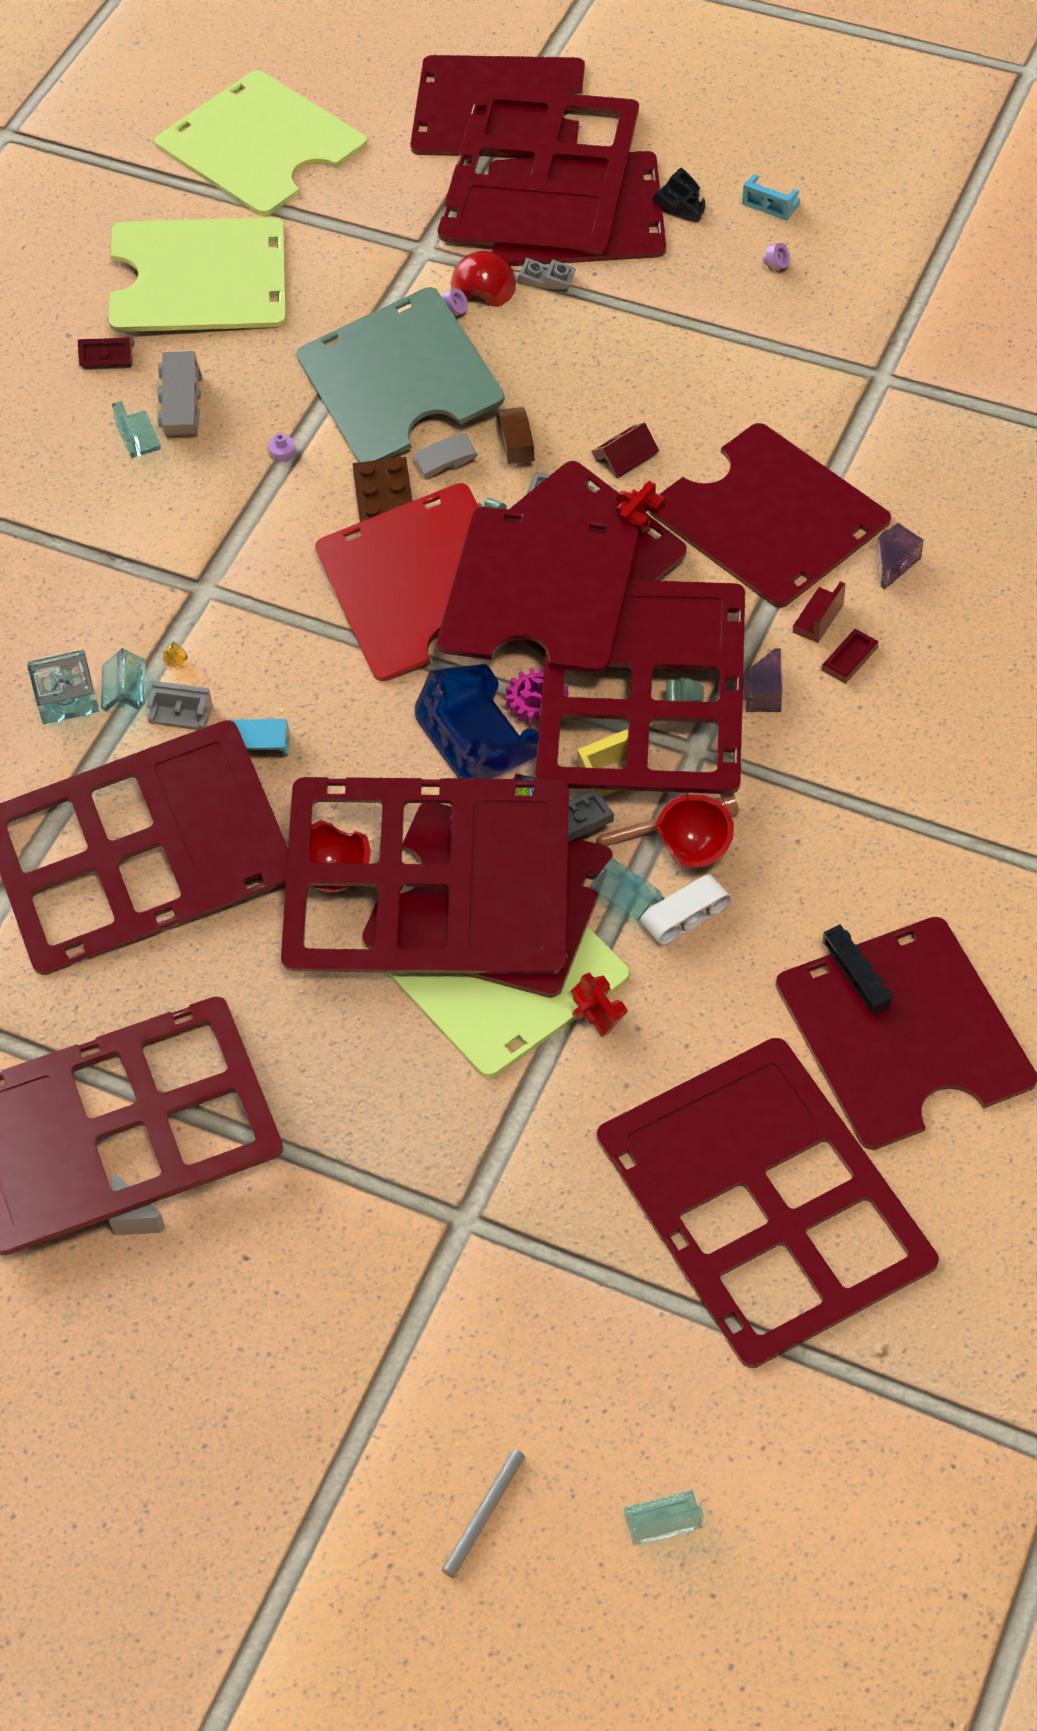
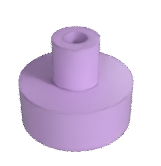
[763,243,790,271]
[442,288,468,316]
[268,433,296,462]

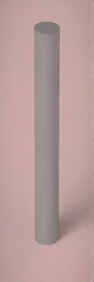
[442,1449,525,1578]

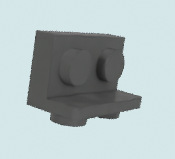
[568,789,614,842]

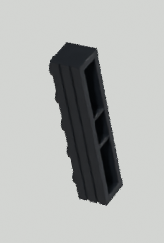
[822,924,892,1016]

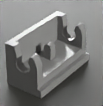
[146,681,213,730]

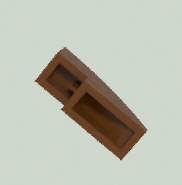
[497,407,535,464]

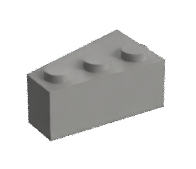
[157,351,202,437]

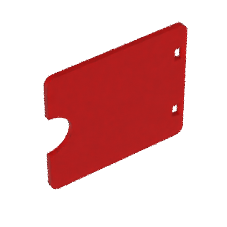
[315,483,479,681]

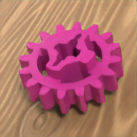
[506,668,568,725]

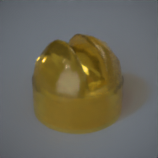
[163,642,188,667]

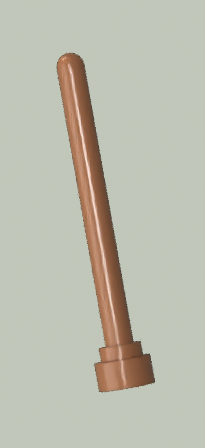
[597,793,739,846]

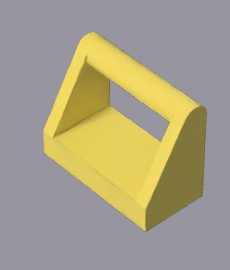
[577,729,649,797]

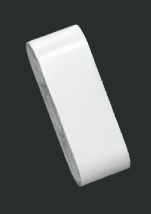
[641,874,732,945]

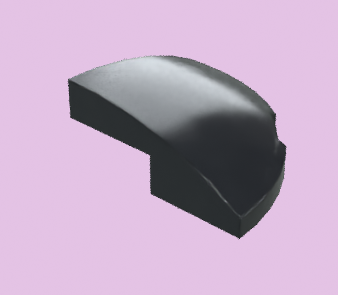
[652,167,705,220]

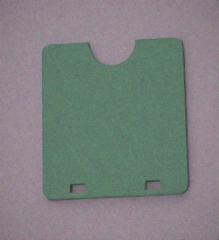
[296,287,505,462]

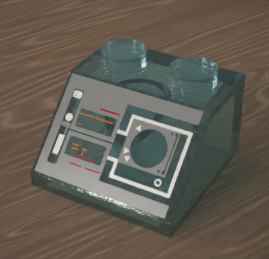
[27,649,100,724]

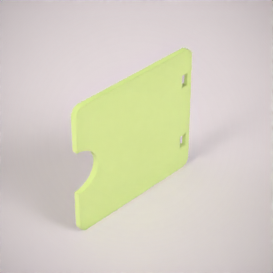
[155,70,367,216]
[109,217,286,332]
[362,926,629,1078]

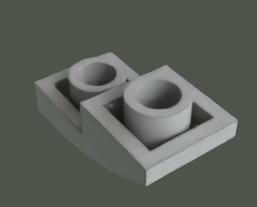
[517,258,576,290]
[414,433,478,479]

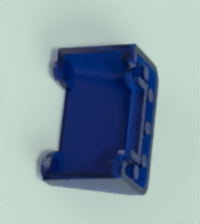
[415,664,539,779]

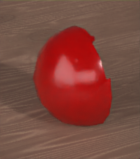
[450,251,516,307]
[656,793,734,869]
[310,820,371,893]

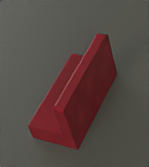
[77,337,135,366]
[591,422,659,477]
[792,581,846,643]

